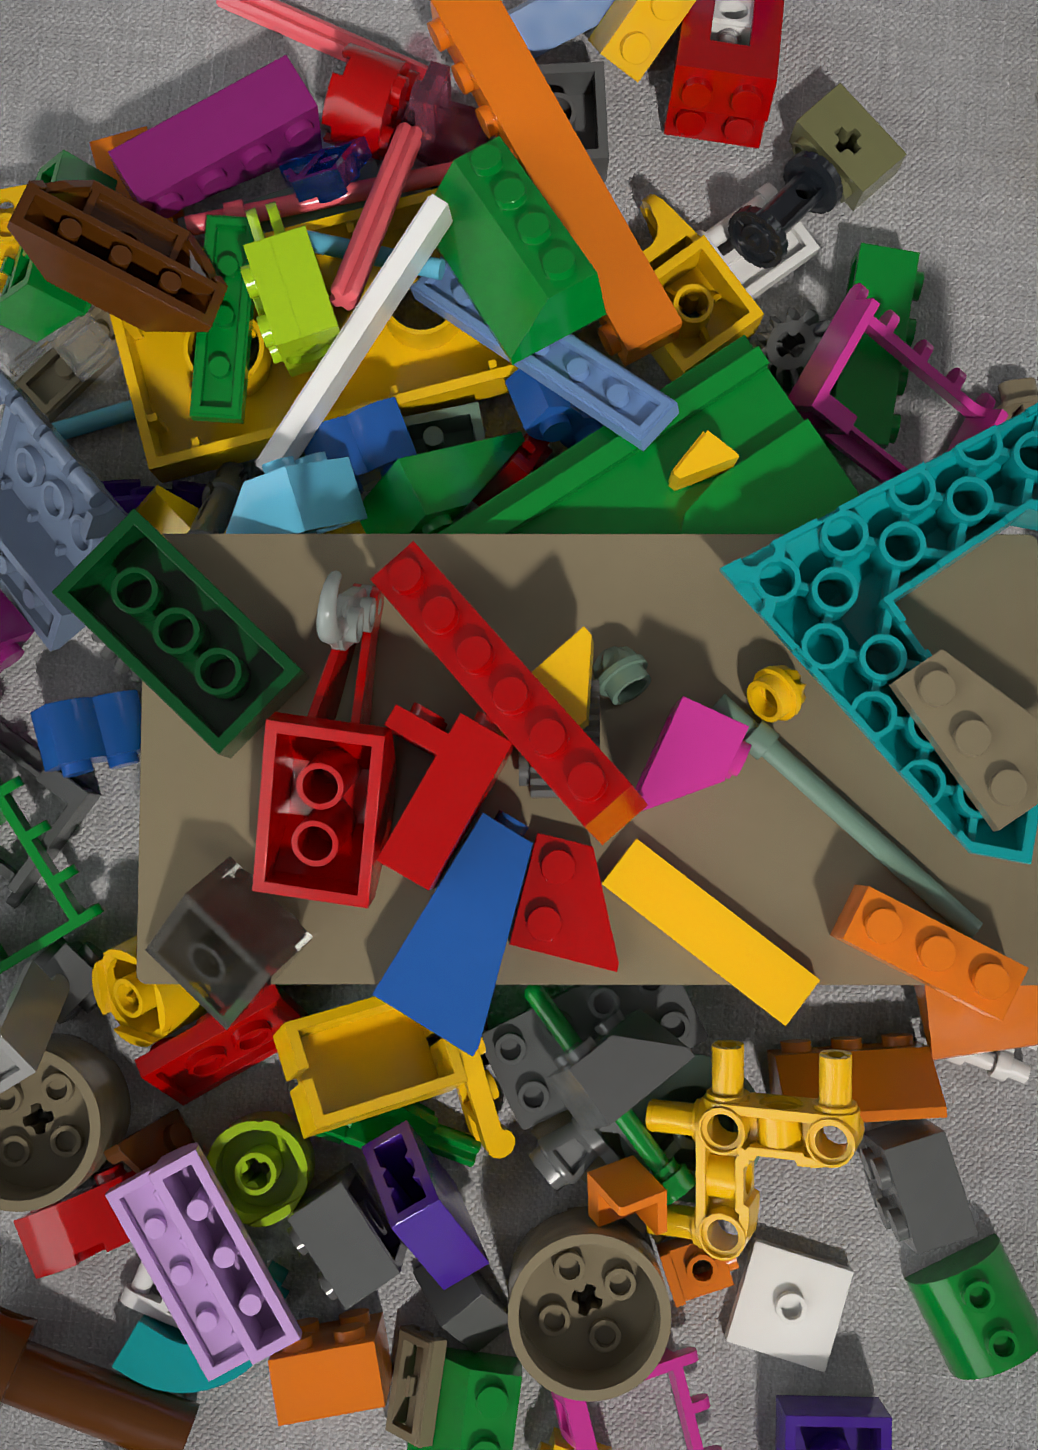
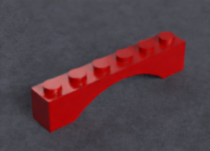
[370,541,648,845]

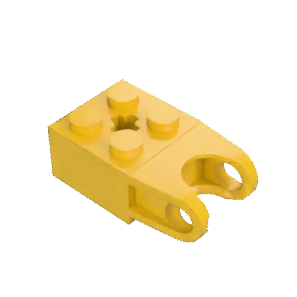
[640,194,764,381]

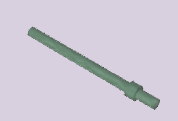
[711,694,983,938]

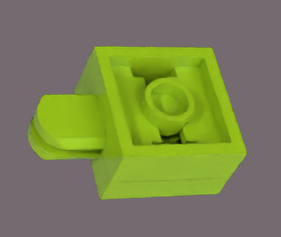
[240,201,340,377]

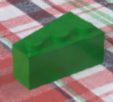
[0,149,118,343]

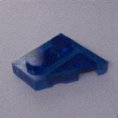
[278,136,372,203]

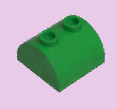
[904,1233,1038,1380]

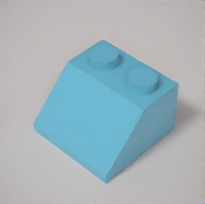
[225,452,368,534]

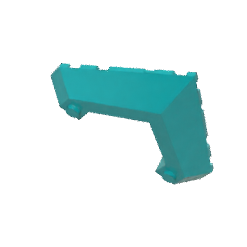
[719,403,1038,864]

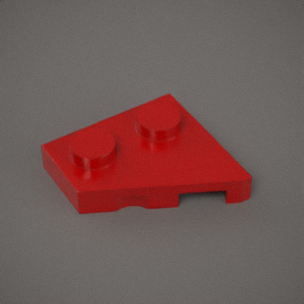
[472,433,553,507]

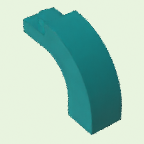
[111,1260,290,1393]

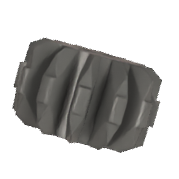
[757,307,830,393]

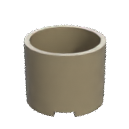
[0,1033,131,1212]
[508,1206,671,1402]

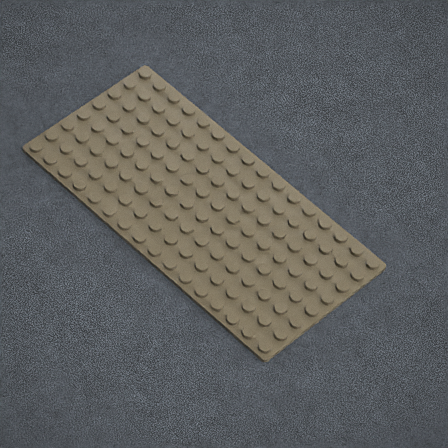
[136,534,1038,985]

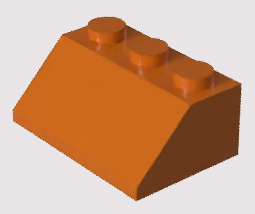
[767,1033,947,1122]

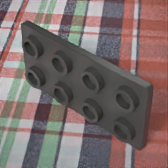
[482,985,708,1130]

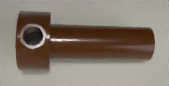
[0,1306,200,1450]

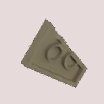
[889,649,1038,832]

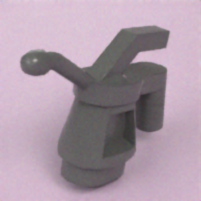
[528,1117,638,1193]

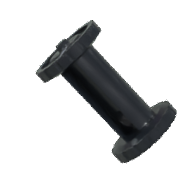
[728,151,843,269]

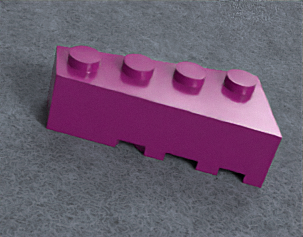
[108,55,323,219]

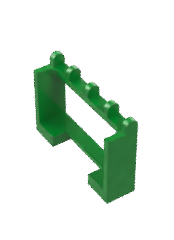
[0,775,104,974]

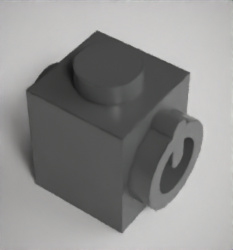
[34,937,104,1024]

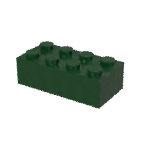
[52,509,310,759]

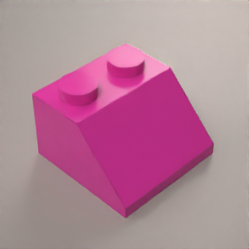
[635,696,751,812]

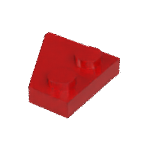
[509,833,619,972]

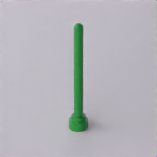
[524,985,696,1206]

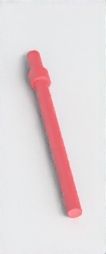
[184,161,453,236]

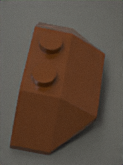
[7,180,228,332]

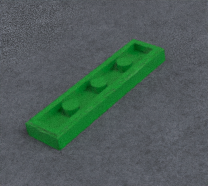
[190,215,254,424]

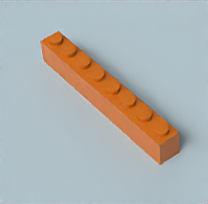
[427,0,683,366]

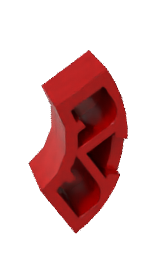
[13,1162,137,1279]

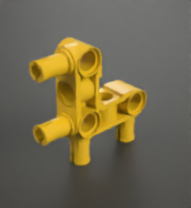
[646,1040,865,1261]

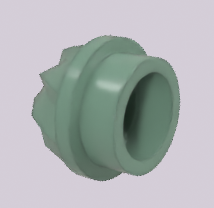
[593,646,651,705]

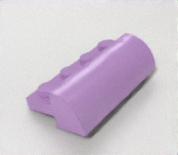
[105,1143,302,1381]

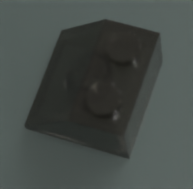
[145,857,313,1030]

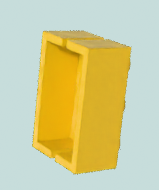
[273,996,468,1139]

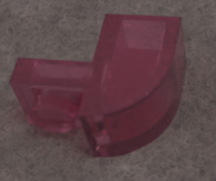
[400,61,489,166]

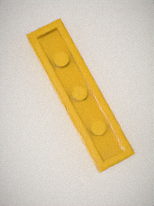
[601,838,820,1026]

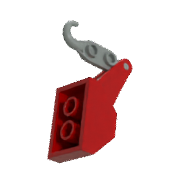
[252,570,397,908]

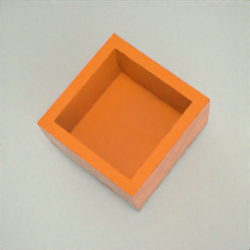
[268,1308,393,1426]

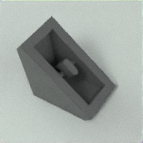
[413,1264,508,1354]

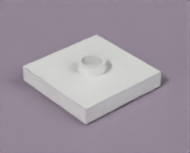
[724,1237,854,1372]

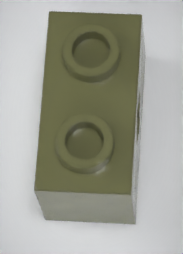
[789,83,907,211]

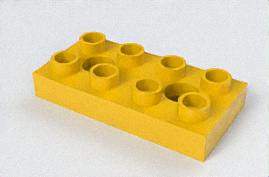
[110,188,518,483]

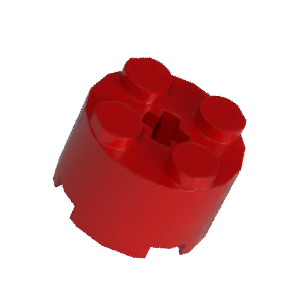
[322,43,420,161]

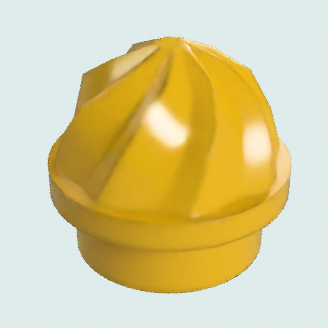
[747,665,806,722]

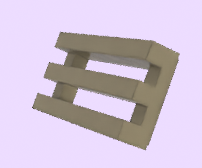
[385,1324,447,1448]

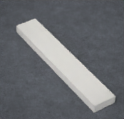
[255,194,453,472]

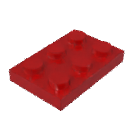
[135,984,309,1106]

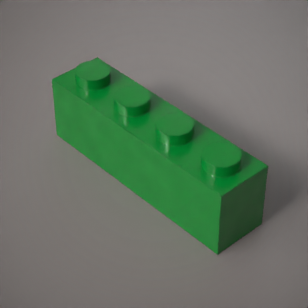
[822,243,924,450]

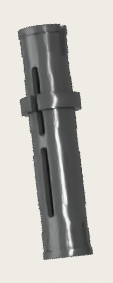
[186,461,249,534]

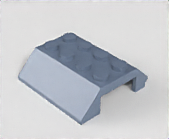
[0,369,128,652]

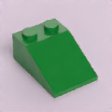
[360,431,525,534]

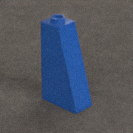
[372,810,533,1057]

